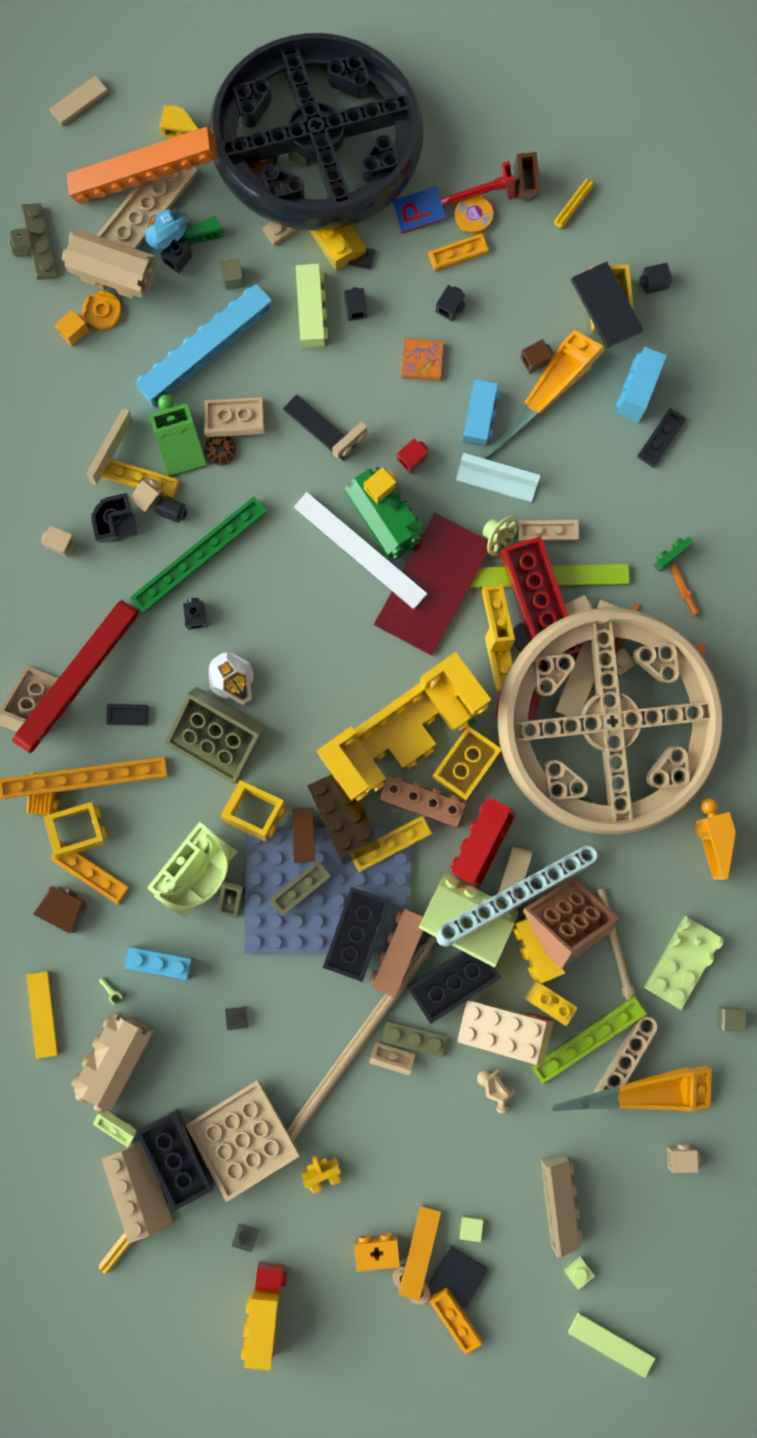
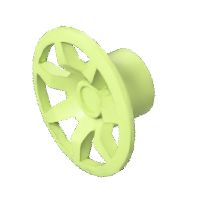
[483,516,518,556]

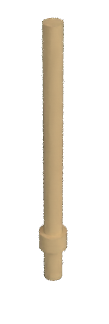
[597,888,635,1001]

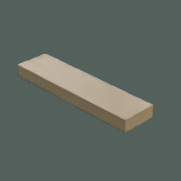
[86,408,133,486]

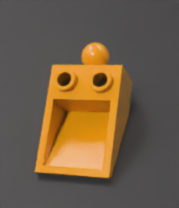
[695,798,736,880]

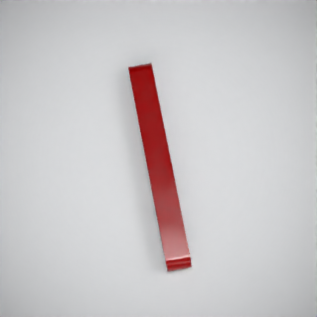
[12,600,139,754]

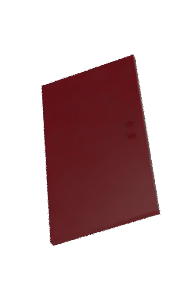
[374,513,488,656]

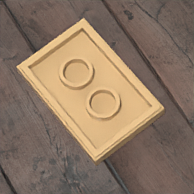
[204,397,265,437]

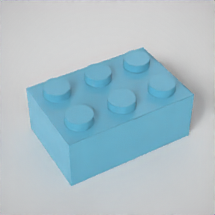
[615,347,667,423]

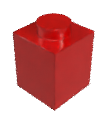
[397,438,428,473]
[254,1261,287,1293]

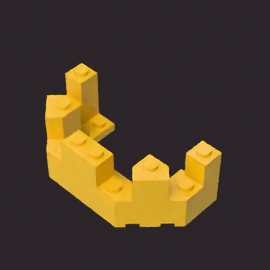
[316,652,491,802]

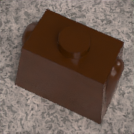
[513,152,541,201]
[33,886,86,934]

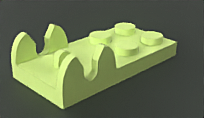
[643,916,724,1010]

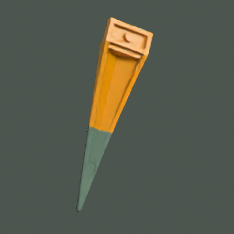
[484,330,605,460]
[549,1065,712,1111]

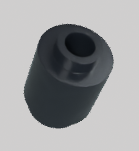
[156,498,187,523]

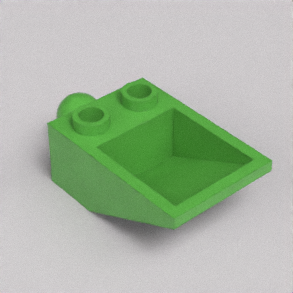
[149,395,207,477]

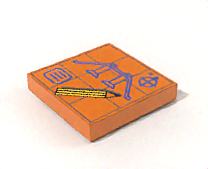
[401,338,444,381]

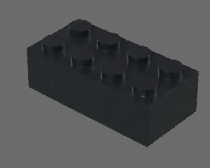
[323,887,391,982]
[407,951,501,1024]
[135,1108,215,1211]

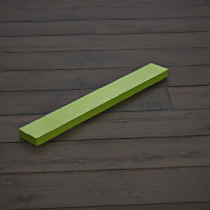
[469,564,629,589]

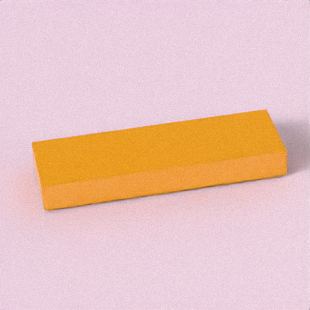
[428,233,489,272]
[429,1287,483,1355]

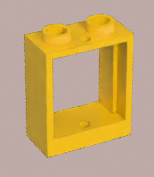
[220,780,286,842]
[43,802,107,859]
[525,981,577,1026]

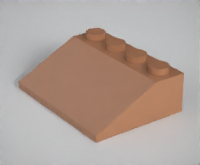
[523,877,619,969]

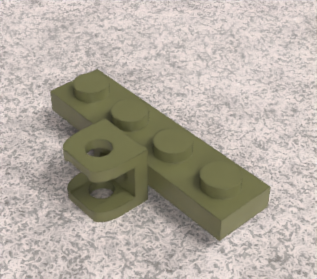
[10,203,57,280]

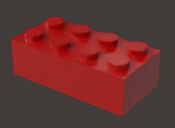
[451,797,516,889]

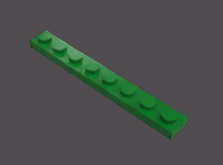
[130,496,267,614]

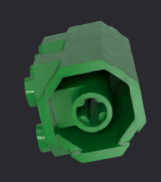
[344,467,423,560]

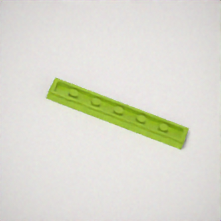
[530,995,647,1084]

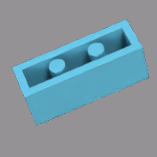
[462,379,500,446]
[124,946,194,980]

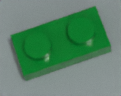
[654,536,694,571]

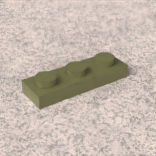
[269,860,331,916]
[381,1021,447,1057]

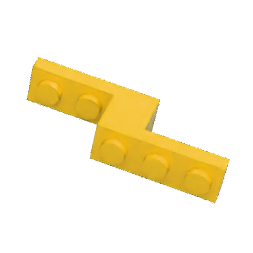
[482,585,515,693]

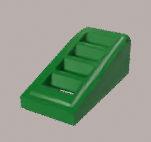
[182,216,224,244]

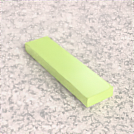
[568,1312,655,1378]

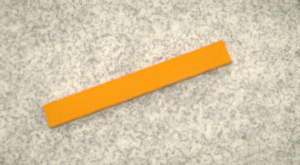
[0,756,168,800]

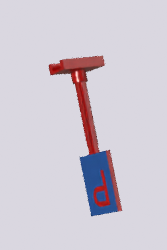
[393,161,516,234]

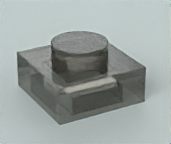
[225,1006,248,1030]
[232,1223,259,1253]

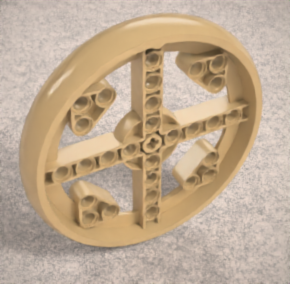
[498,607,723,835]

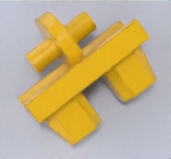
[301,1155,341,1194]

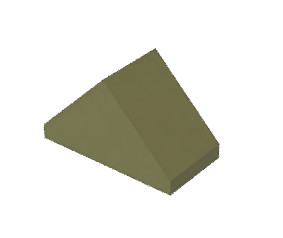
[217,881,245,918]

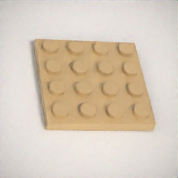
[185,1080,301,1202]

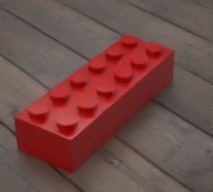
[500,536,580,666]

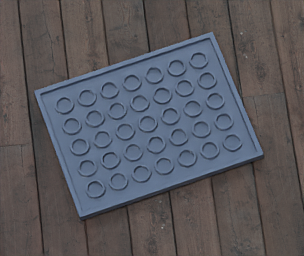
[244,827,411,953]

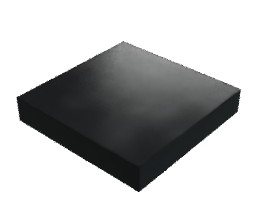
[429,1246,488,1309]

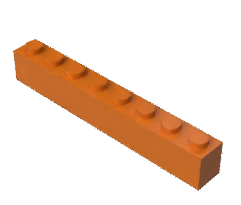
[67,127,218,204]

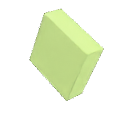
[459,1216,483,1242]

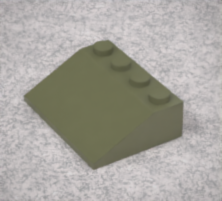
[164,687,267,784]

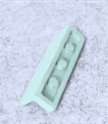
[456,453,540,503]

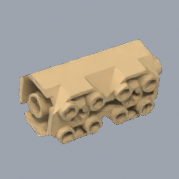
[62,230,156,299]
[71,1012,154,1113]

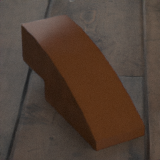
[292,808,315,863]

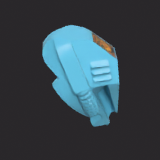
[146,209,190,251]

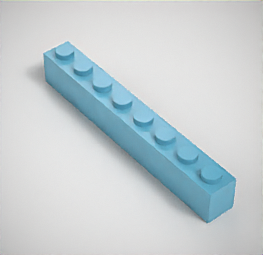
[135,284,273,407]

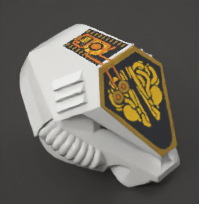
[208,653,254,705]

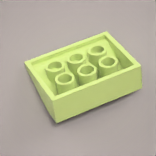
[418,873,519,967]

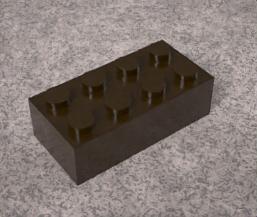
[307,774,380,864]

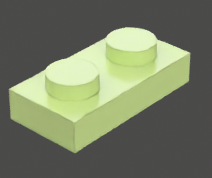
[93,1110,137,1147]

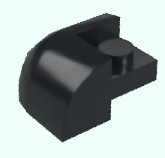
[91,493,138,543]

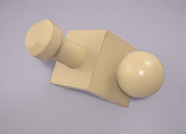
[477,1069,516,1114]

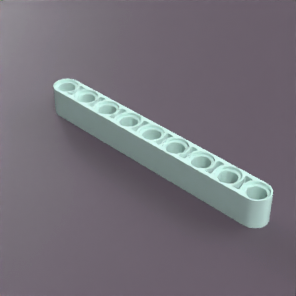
[436,846,597,947]

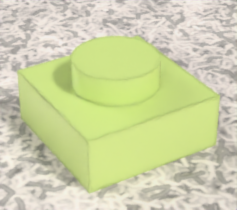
[564,1256,595,1290]

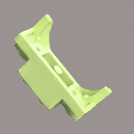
[147,822,238,918]

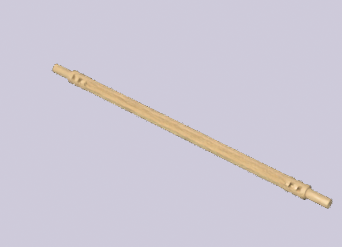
[287,935,437,1141]

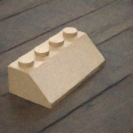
[101,1143,174,1244]
[541,1156,582,1258]

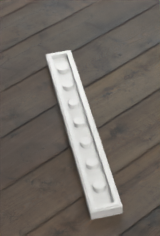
[294,492,427,610]

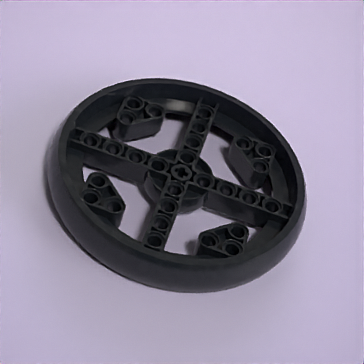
[209,33,424,231]

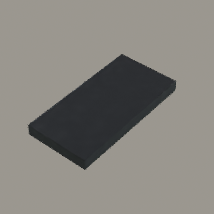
[571,261,644,349]

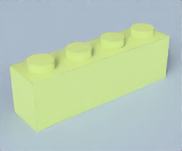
[296,264,328,348]

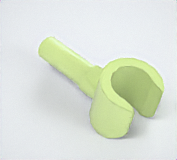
[99,978,123,1005]

